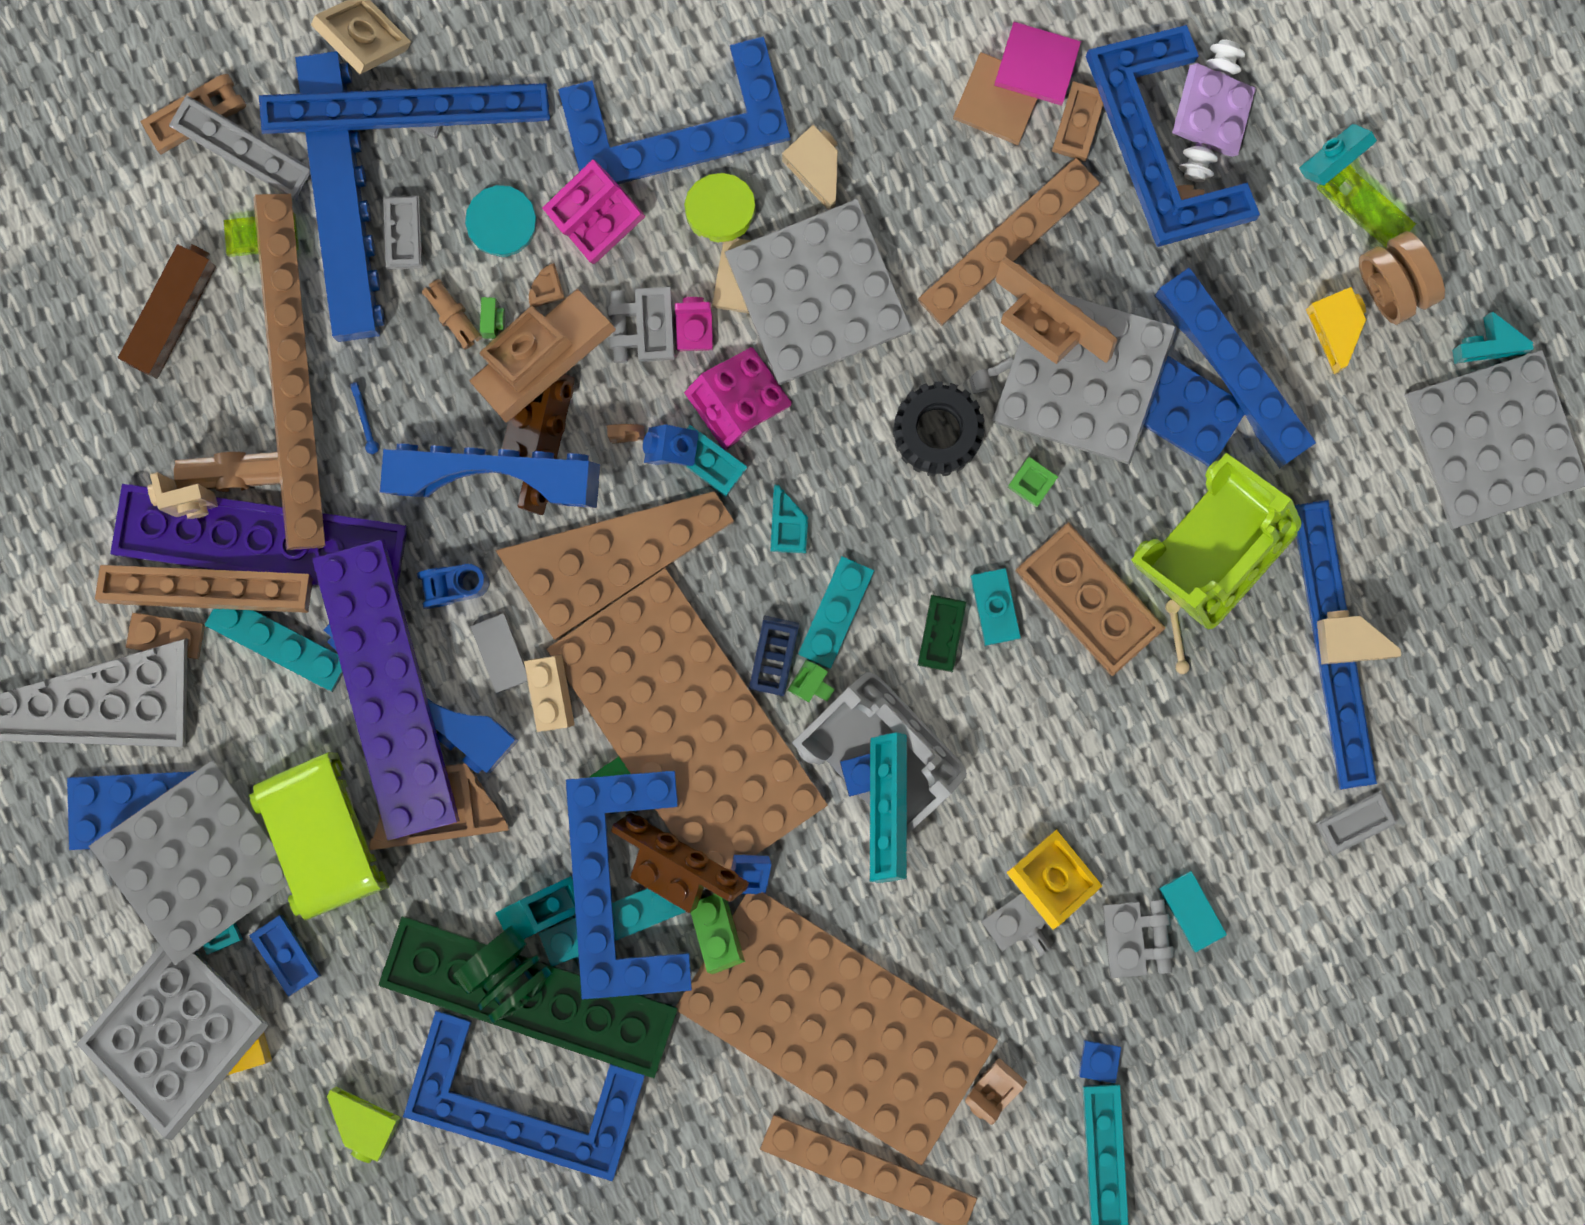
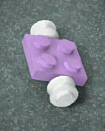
[1172,40,1256,182]

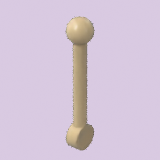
[1165,600,1190,674]

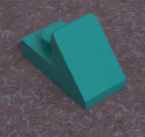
[1452,312,1534,364]

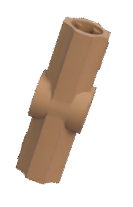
[174,452,280,492]

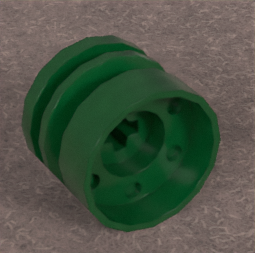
[452,926,552,1024]

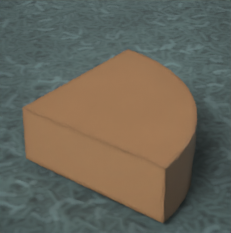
[529,263,565,308]
[607,424,645,444]

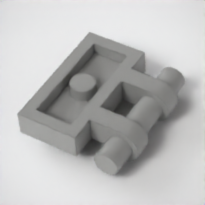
[608,287,675,363]
[1102,899,1174,978]

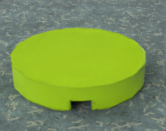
[684,173,756,243]

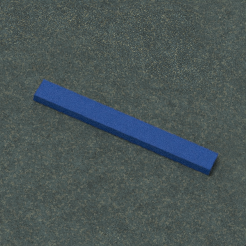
[259,83,550,134]
[1295,500,1377,790]

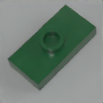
[917,595,967,673]

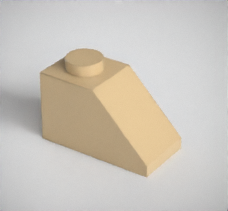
[782,125,838,210]
[1317,610,1401,665]

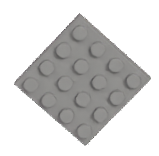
[725,199,911,385]
[993,292,1176,465]
[1404,350,1585,530]
[89,760,288,965]
[77,946,269,1140]

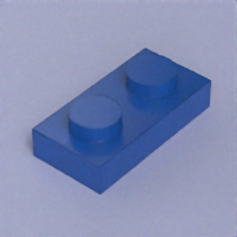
[249,915,322,997]

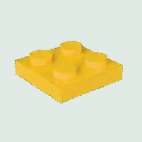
[1006,830,1102,930]

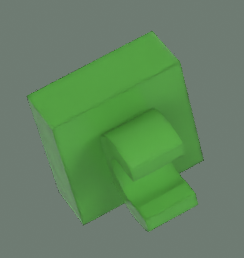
[787,660,835,702]

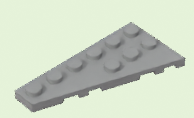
[0,638,188,747]

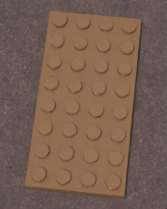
[546,568,828,869]
[676,892,998,1166]

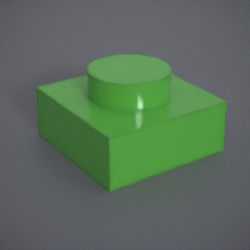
[480,297,505,339]
[1007,457,1058,508]

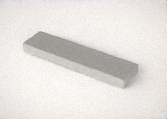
[169,95,311,201]

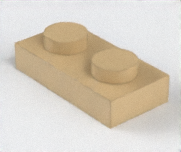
[524,655,575,732]

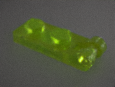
[1317,164,1417,248]

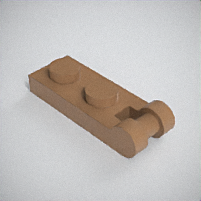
[140,74,246,155]

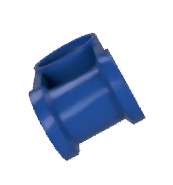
[417,564,489,609]

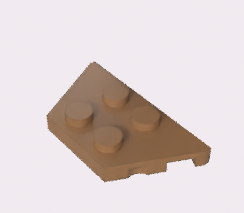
[369,763,510,850]

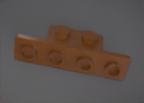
[502,373,575,515]
[611,813,749,913]

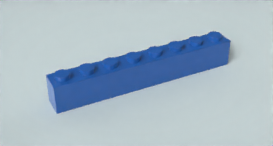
[295,51,385,342]

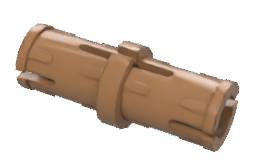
[422,279,482,350]

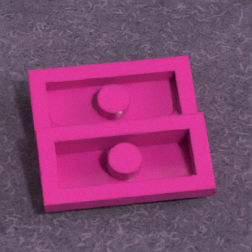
[994,21,1081,106]
[542,160,646,264]

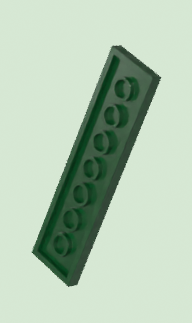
[378,916,678,1079]

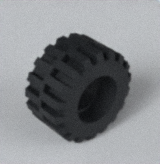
[893,381,985,477]

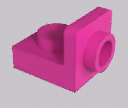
[675,297,713,351]

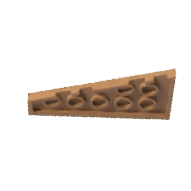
[495,491,734,640]

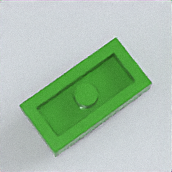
[691,894,745,975]

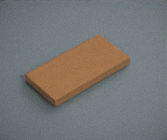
[469,289,616,423]
[1015,522,1166,676]

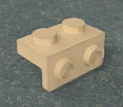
[148,472,218,519]

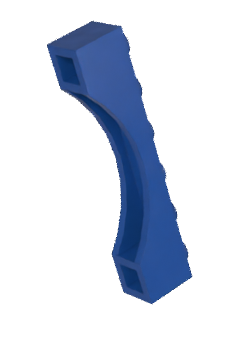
[1155,268,1316,469]
[380,444,600,508]
[324,624,518,774]

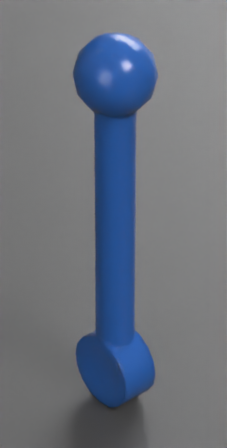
[350,382,379,454]

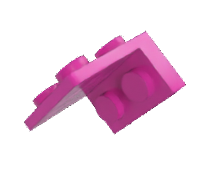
[684,347,791,450]

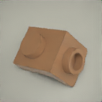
[965,1058,1027,1125]

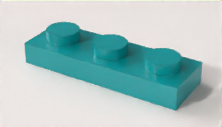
[798,556,874,669]

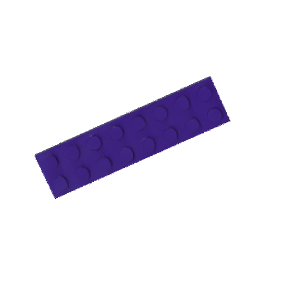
[110,483,408,587]
[312,539,460,841]

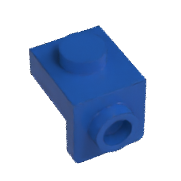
[643,424,698,466]

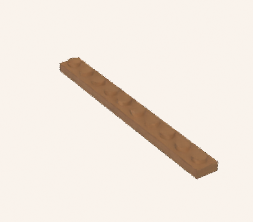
[253,194,325,550]

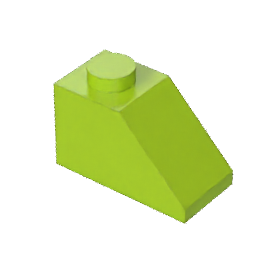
[327,1087,401,1163]

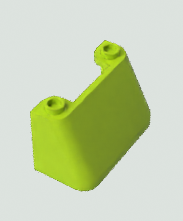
[1131,453,1301,630]
[249,752,389,920]

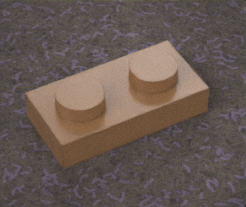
[1051,81,1103,162]
[126,612,205,660]

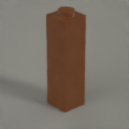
[118,244,216,379]

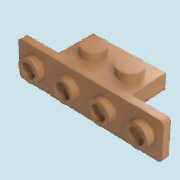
[996,257,1117,364]

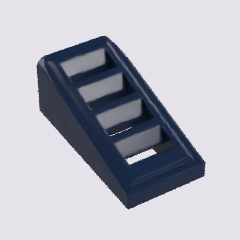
[749,615,799,696]

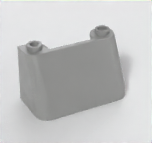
[792,672,967,835]

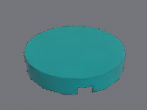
[465,185,537,257]

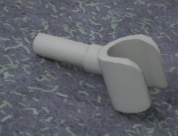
[969,357,1014,394]

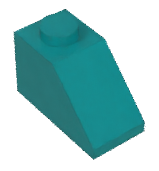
[495,876,576,939]

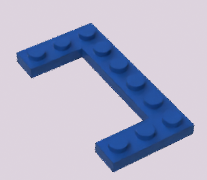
[1085,25,1260,247]
[558,36,791,184]
[566,771,692,999]
[403,1010,645,1182]

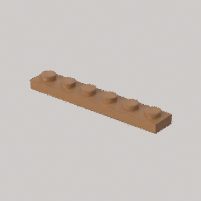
[918,158,1100,326]
[95,565,313,613]
[760,1114,977,1225]

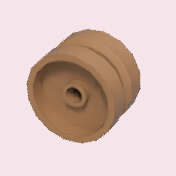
[1359,231,1445,325]

